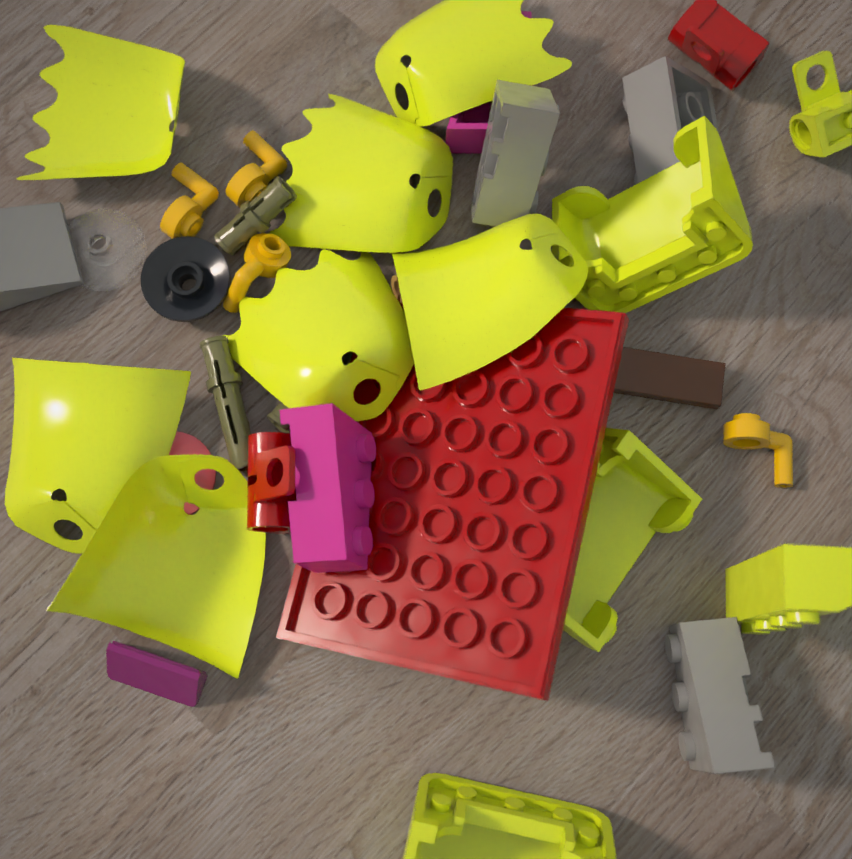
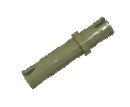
[199,336,251,473]

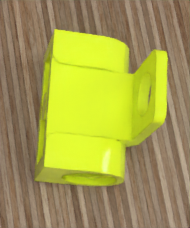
[789,51,852,158]

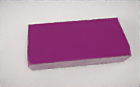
[106,641,208,707]

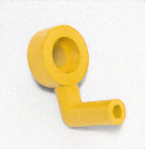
[225,130,287,208]
[160,162,219,239]
[223,233,291,313]
[723,413,793,488]

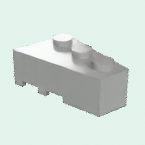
[470,79,560,226]
[665,617,775,774]

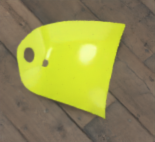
[392,213,588,390]
[5,357,191,554]
[46,454,266,679]

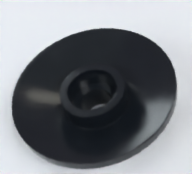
[141,236,230,322]

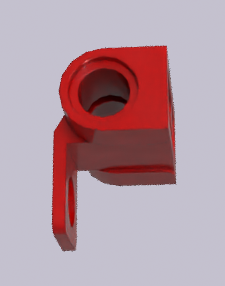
[668,0,770,91]
[247,432,297,535]

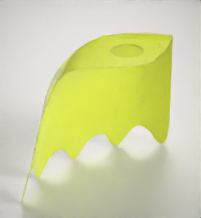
[375,0,572,127]
[16,25,185,180]
[268,94,453,253]
[222,249,414,421]

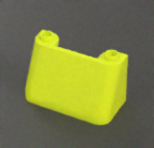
[552,116,753,313]
[563,428,702,652]
[403,773,617,859]

